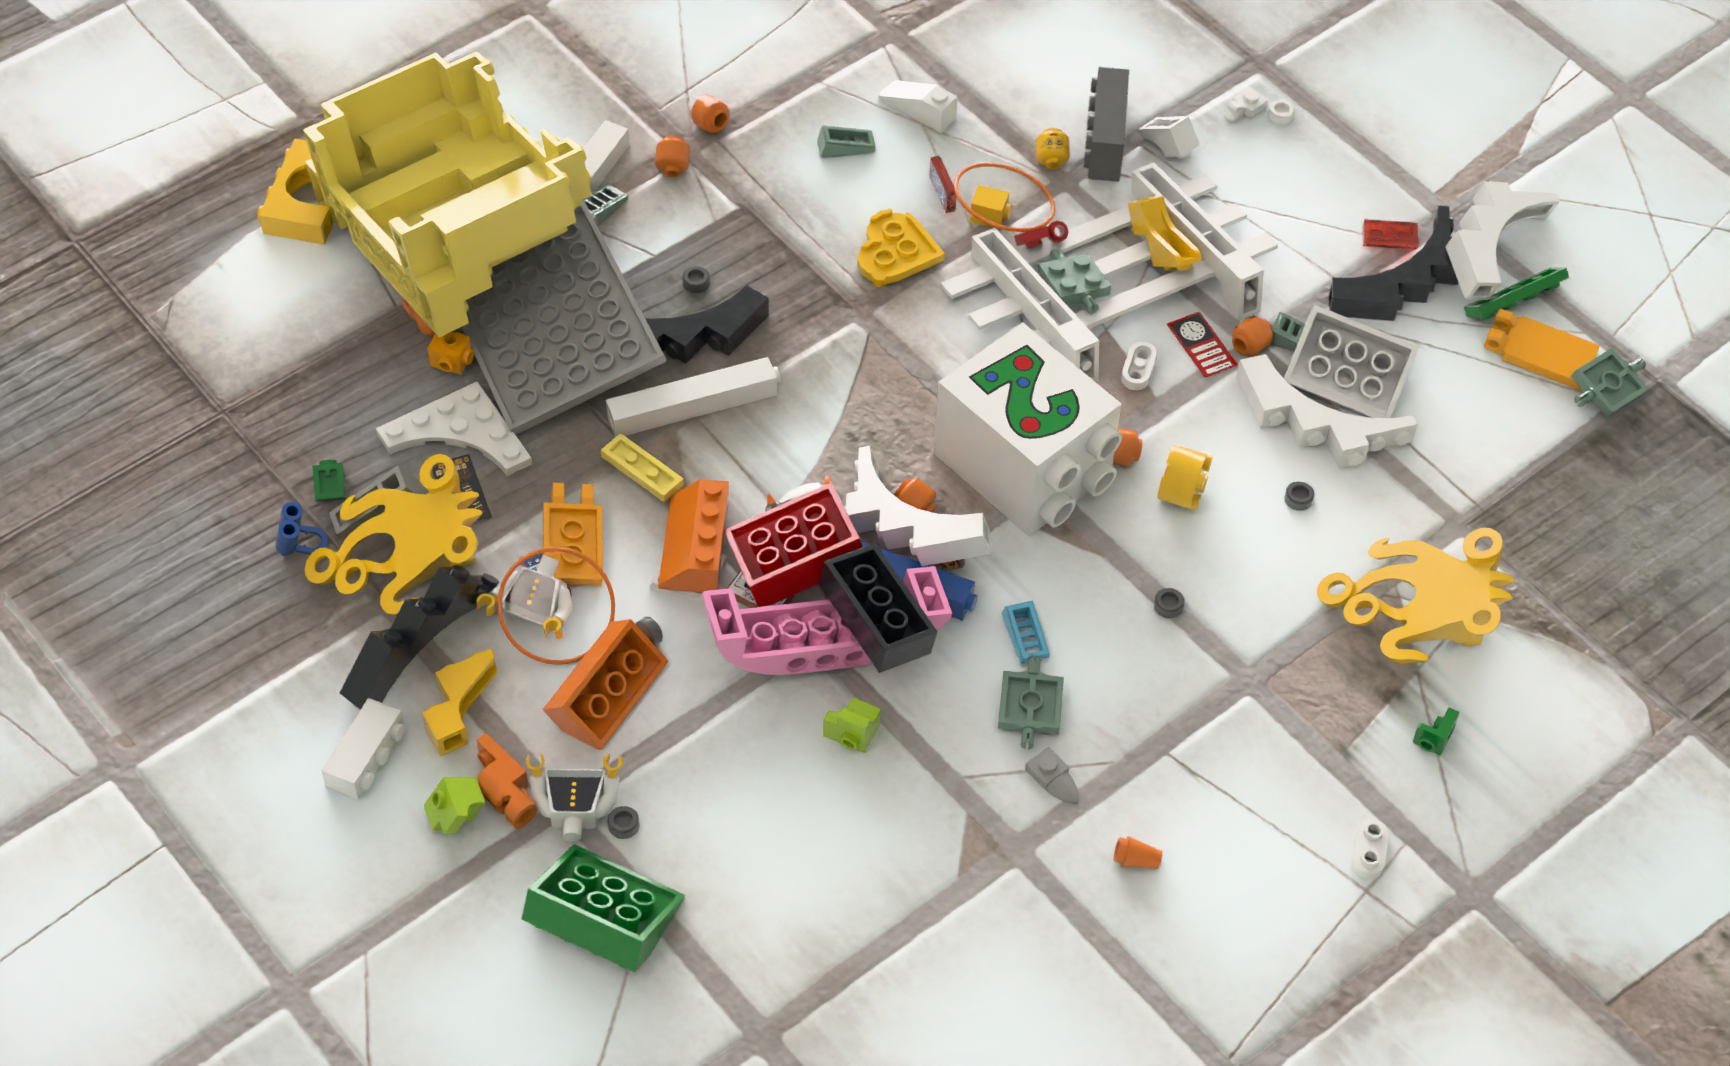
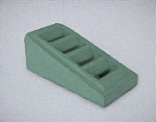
[817,125,876,157]
[582,183,628,227]
[1271,312,1305,351]

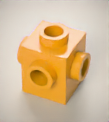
[427,332,474,375]

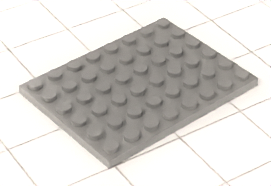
[462,200,667,435]

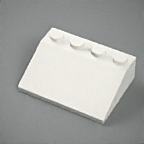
[1284,304,1419,418]

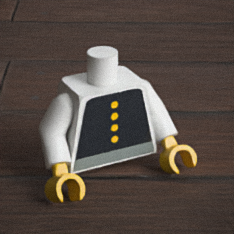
[477,555,573,639]
[526,753,624,842]

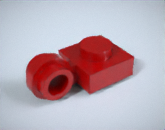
[1014,221,1068,249]

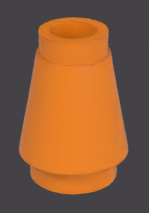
[1113,836,1162,869]

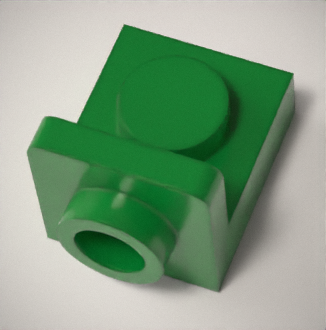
[312,460,346,502]
[1413,707,1460,756]

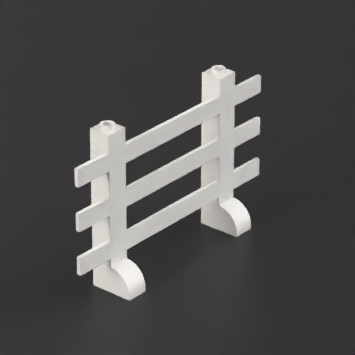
[941,162,1278,382]

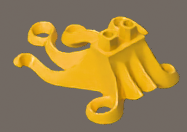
[305,454,483,616]
[1317,528,1515,665]

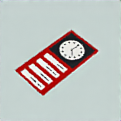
[1167,311,1238,378]

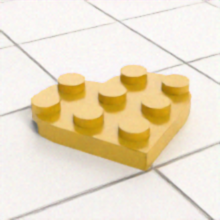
[857,209,945,287]

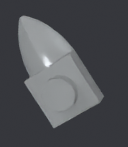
[1025,747,1079,804]

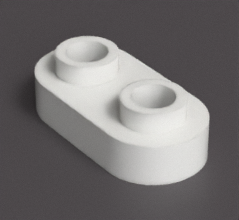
[1121,341,1157,390]
[1352,819,1389,880]

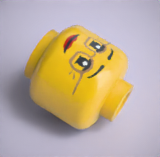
[1035,128,1070,169]

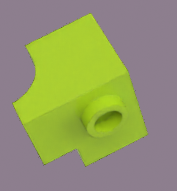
[823,697,881,753]
[423,777,486,835]

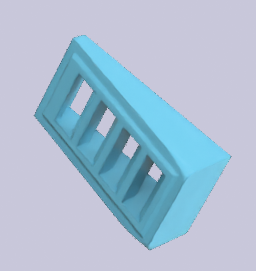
[1001,600,1050,663]

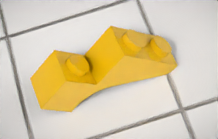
[1128,196,1202,271]
[422,648,497,756]

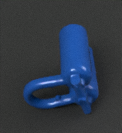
[276,502,328,556]

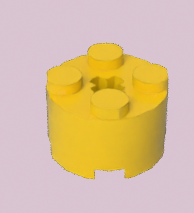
[1157,445,1213,511]

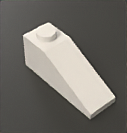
[878,81,957,133]

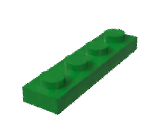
[1464,268,1570,320]

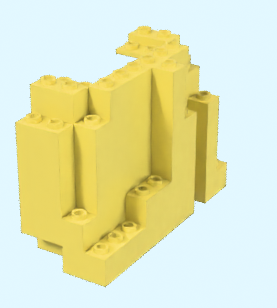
[303,52,592,338]

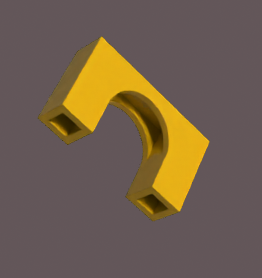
[257,139,333,245]

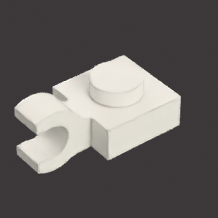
[1225,86,1268,123]

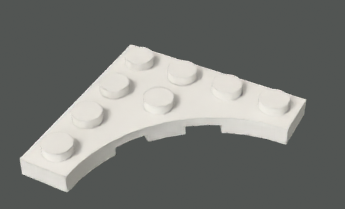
[376,382,532,476]

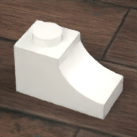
[1138,116,1200,159]

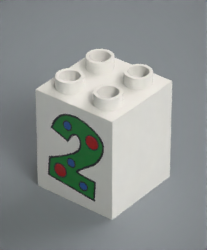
[934,322,1122,536]

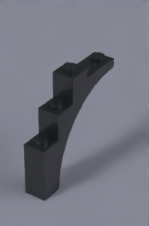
[1328,205,1459,321]
[645,285,769,363]
[339,565,499,710]

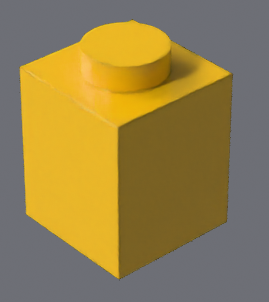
[970,185,1012,229]

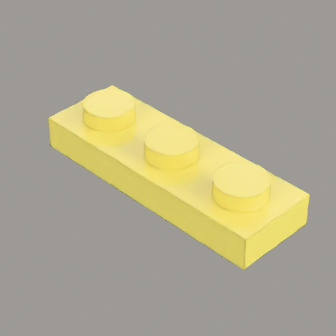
[601,433,684,502]

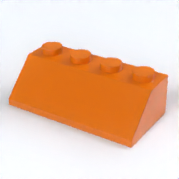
[658,479,729,592]
[542,619,668,750]

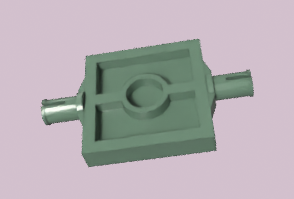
[1038,248,1111,314]
[1571,348,1649,418]
[998,655,1064,749]

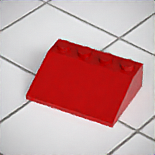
[724,482,863,607]

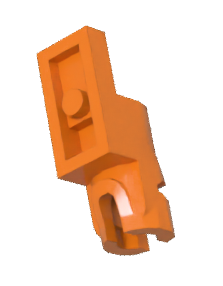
[476,733,538,830]

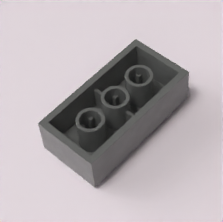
[1083,67,1129,182]

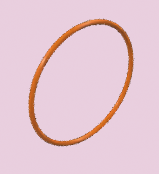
[954,163,1055,232]
[497,547,615,665]

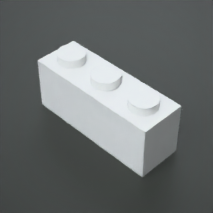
[321,698,405,800]

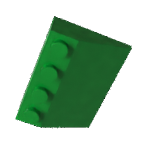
[521,844,685,972]

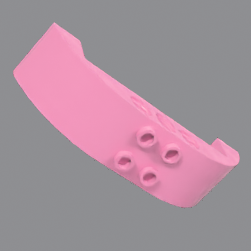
[702,566,952,675]

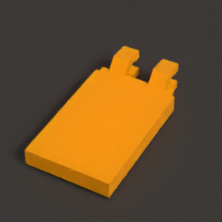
[1483,309,1600,391]
[543,482,603,586]

